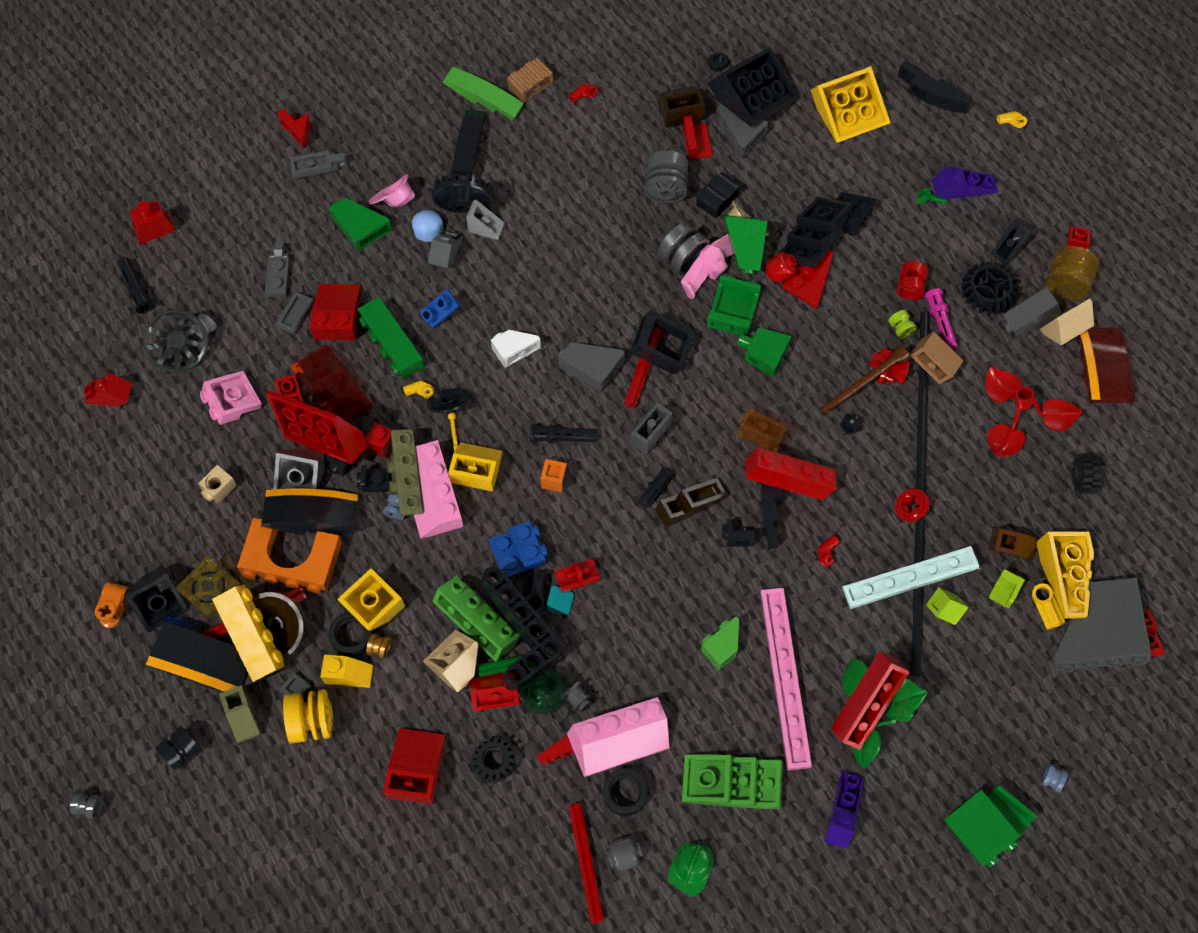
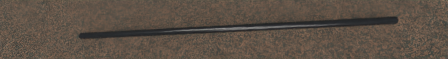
[911,312,929,677]

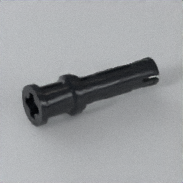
[117,257,154,314]
[530,424,596,444]

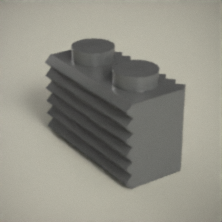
[629,402,672,454]

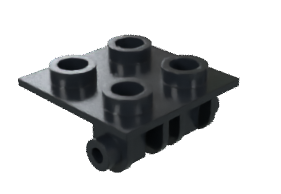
[836,192,876,236]

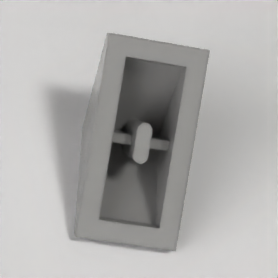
[466,200,505,240]

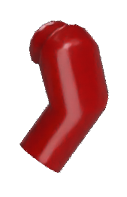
[568,84,598,103]

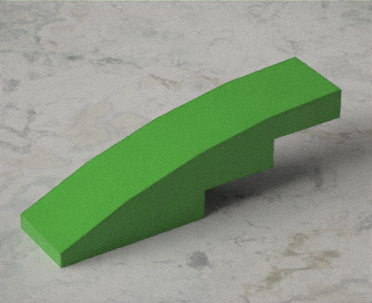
[442,67,524,120]

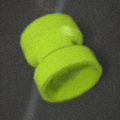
[888,310,917,339]

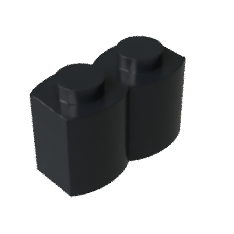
[696,172,741,218]

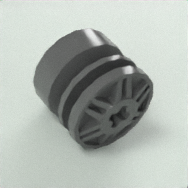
[645,150,688,203]

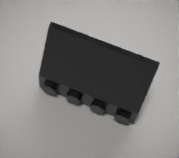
[707,47,800,127]

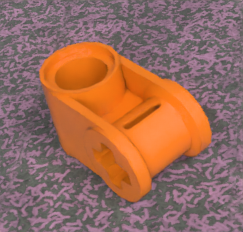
[94,582,131,628]

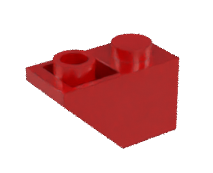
[84,373,132,407]

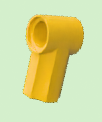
[1031,583,1066,630]

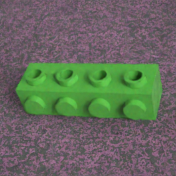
[433,576,520,662]

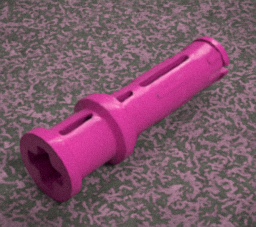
[924,288,958,350]

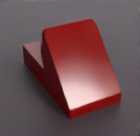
[277,109,311,148]

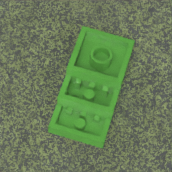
[682,755,783,809]

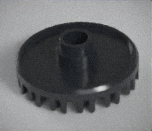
[432,173,493,213]

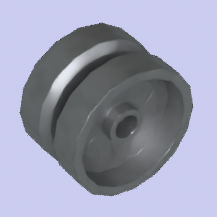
[658,222,710,276]

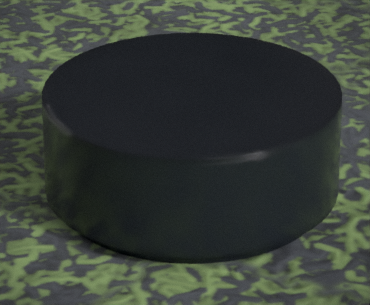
[708,53,728,72]

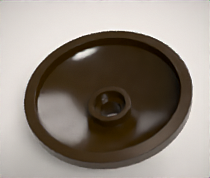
[252,592,305,658]

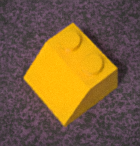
[337,568,406,631]

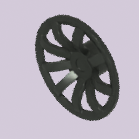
[143,309,209,372]

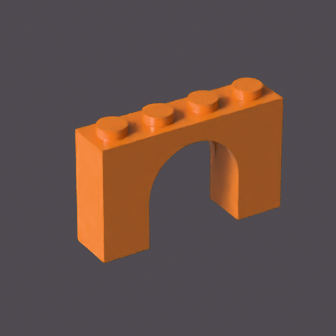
[237,518,342,593]

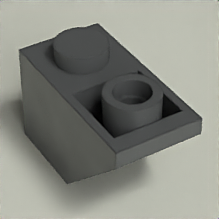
[428,230,463,268]

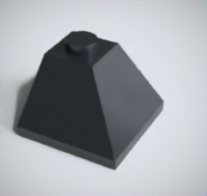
[125,565,189,633]

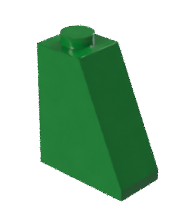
[328,198,392,252]
[723,215,768,274]

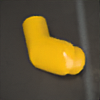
[996,111,1027,128]
[403,381,434,398]

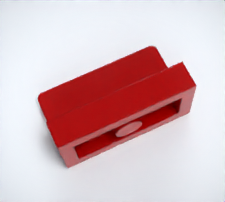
[683,115,712,160]
[470,673,519,711]

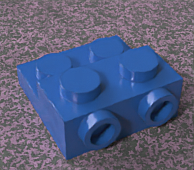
[488,521,548,579]

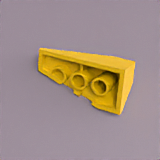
[1036,532,1094,618]

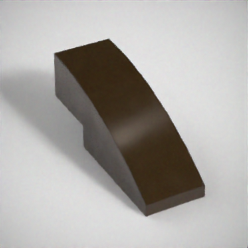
[655,478,728,527]

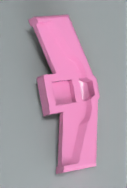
[681,234,733,299]

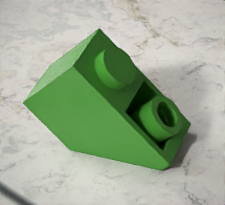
[701,617,739,671]

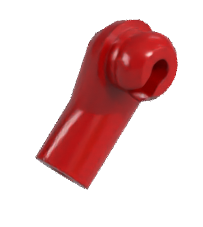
[818,535,840,566]

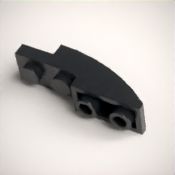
[898,60,972,114]

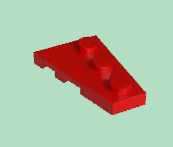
[782,250,834,310]

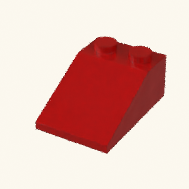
[310,284,361,341]

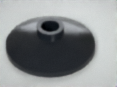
[427,388,469,414]

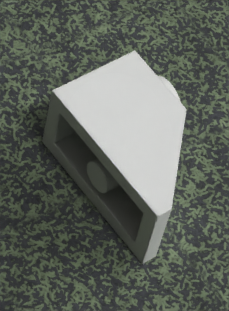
[491,330,541,368]

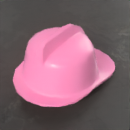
[369,174,415,208]

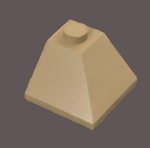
[423,629,478,692]

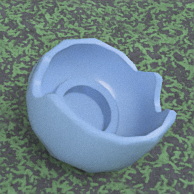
[412,210,444,242]

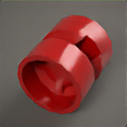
[896,261,928,300]

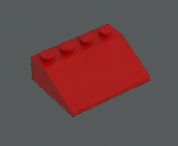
[266,390,367,464]

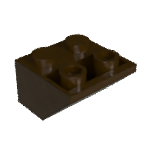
[656,86,705,127]

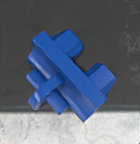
[420,288,461,328]

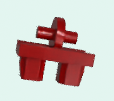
[869,348,910,385]
[555,559,600,593]

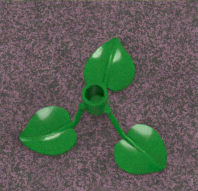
[843,659,928,769]

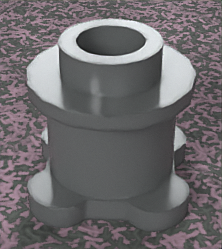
[562,681,592,712]

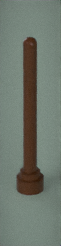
[821,344,911,413]

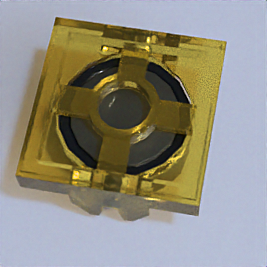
[176,556,241,619]

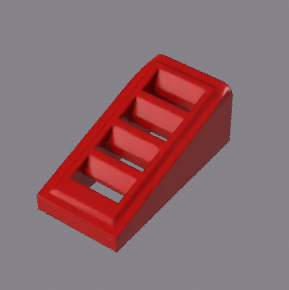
[537,735,575,765]

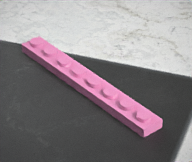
[760,588,812,771]

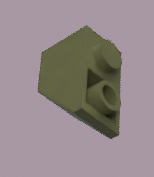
[219,685,261,743]

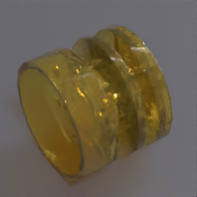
[1045,246,1100,301]

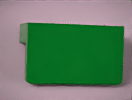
[987,785,1037,839]

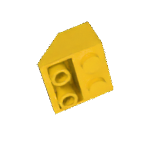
[448,443,503,492]

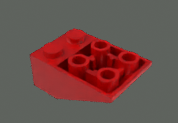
[383,728,446,805]

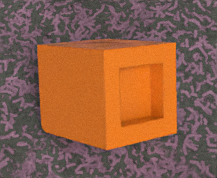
[540,459,567,493]

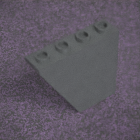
[1054,578,1151,672]

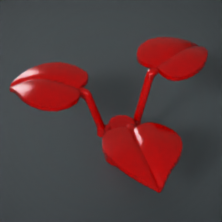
[985,367,1082,457]

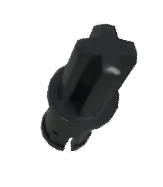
[638,468,673,508]

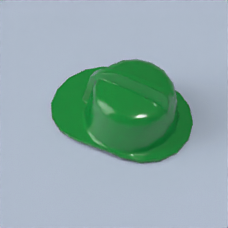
[668,842,714,897]

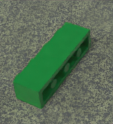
[357,297,424,380]

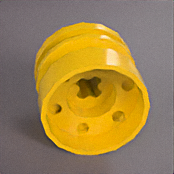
[283,689,333,744]

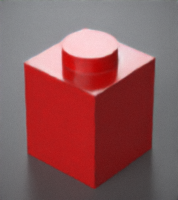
[365,422,392,458]

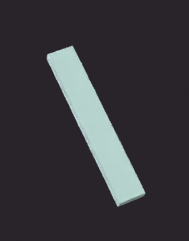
[842,546,979,609]

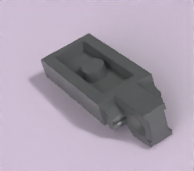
[290,150,348,179]
[265,242,290,297]

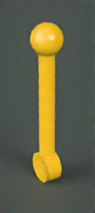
[448,413,458,452]

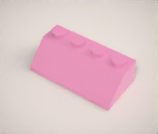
[414,440,463,539]
[567,697,669,777]

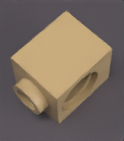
[198,465,237,504]

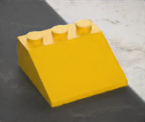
[810,67,890,143]

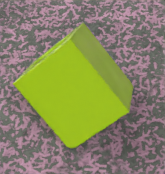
[989,569,1025,609]
[926,587,969,625]

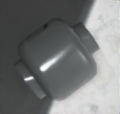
[606,836,643,872]

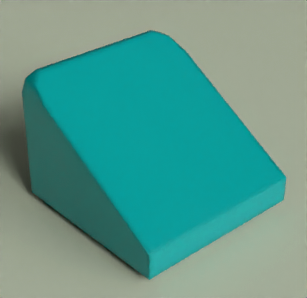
[547,585,574,615]

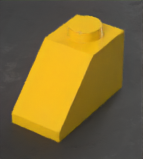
[321,655,373,688]

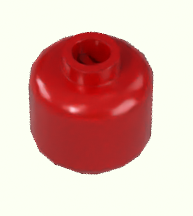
[766,252,797,283]

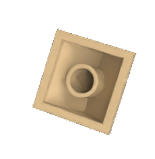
[1040,299,1094,345]

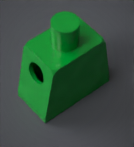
[737,328,791,377]

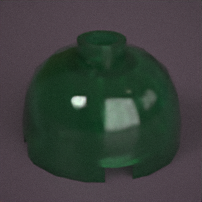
[518,670,566,715]

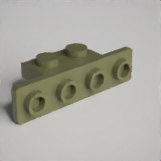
[387,429,422,516]

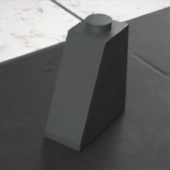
[717,104,768,158]
[1003,287,1063,337]
[558,342,625,392]

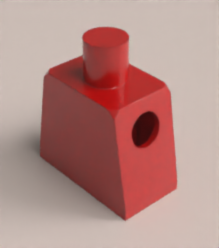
[130,201,176,245]

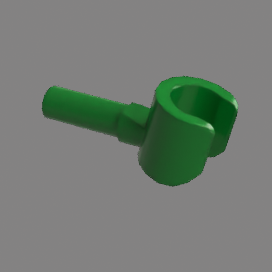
[917,189,946,204]

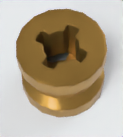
[366,633,391,659]

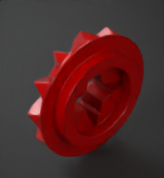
[895,489,930,523]

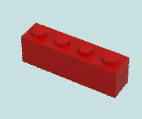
[745,447,836,500]
[831,651,910,750]

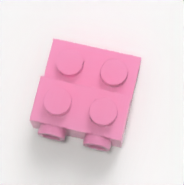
[200,371,262,425]

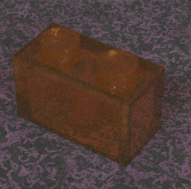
[737,408,788,452]

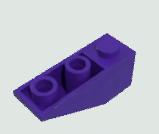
[932,166,998,199]
[824,771,865,849]

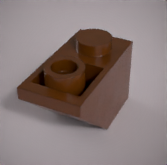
[988,528,1037,560]

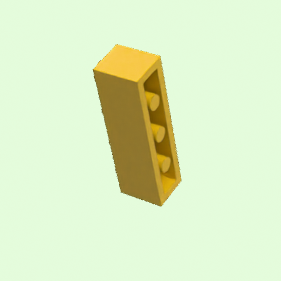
[212,585,285,682]

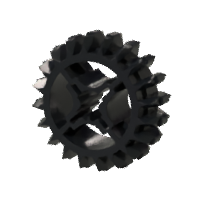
[961,261,1019,316]

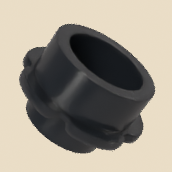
[840,414,861,435]

